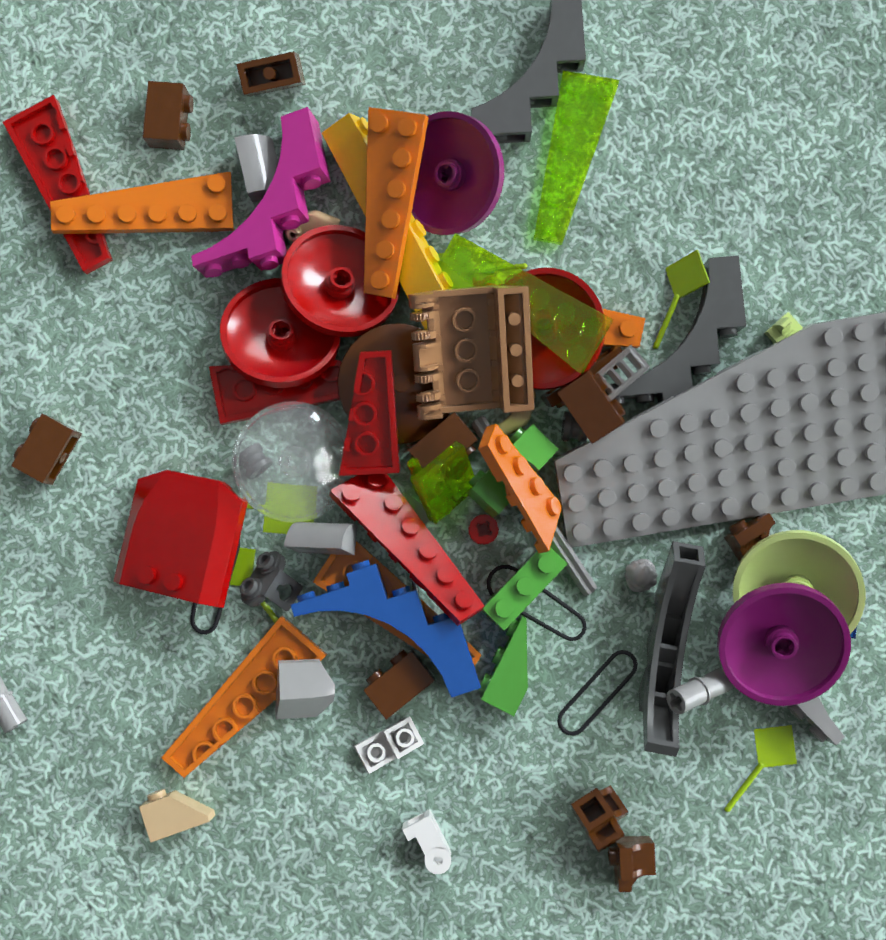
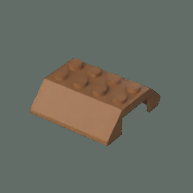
[408,286,534,420]

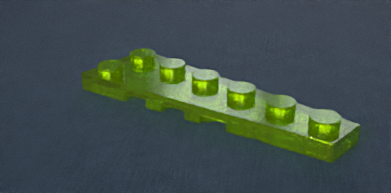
[440,233,613,374]

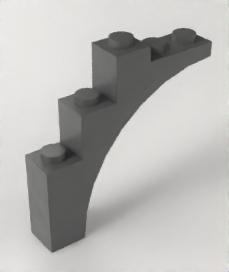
[604,255,746,405]
[638,541,706,757]

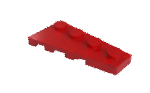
[339,350,400,476]

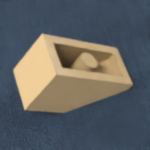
[139,789,215,843]

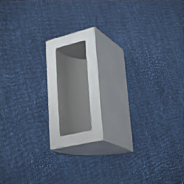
[234,134,278,202]
[284,522,358,555]

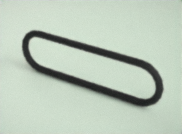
[557,650,638,736]

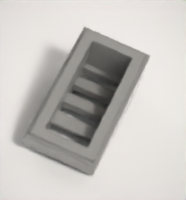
[597,345,650,400]

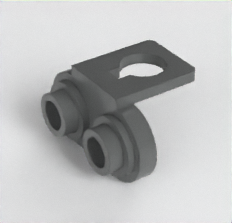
[240,551,303,611]

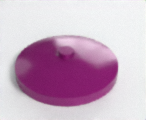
[412,111,504,235]
[717,583,851,706]

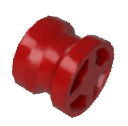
[468,514,499,545]

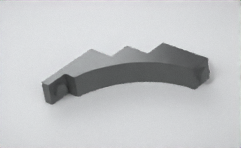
[471,0,586,144]

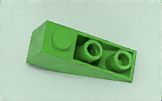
[478,615,528,717]

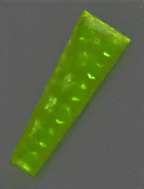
[533,70,619,245]

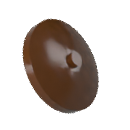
[337,324,450,444]

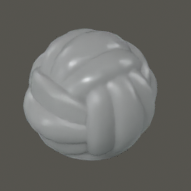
[625,559,657,592]

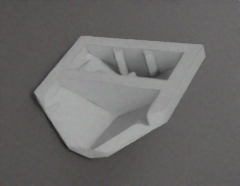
[275,659,335,719]

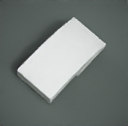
[354,716,424,774]

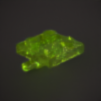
[407,441,474,524]

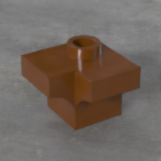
[724,513,775,562]
[571,785,628,853]
[608,836,656,892]

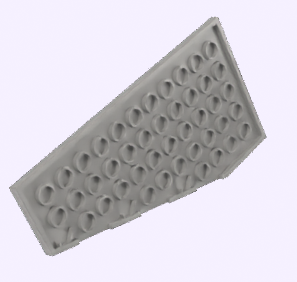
[554,311,886,548]

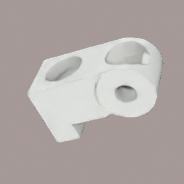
[402,809,451,874]

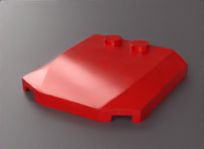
[113,470,248,608]

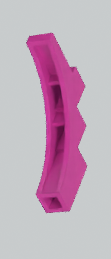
[191,107,331,278]

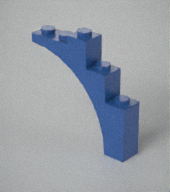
[290,560,481,698]

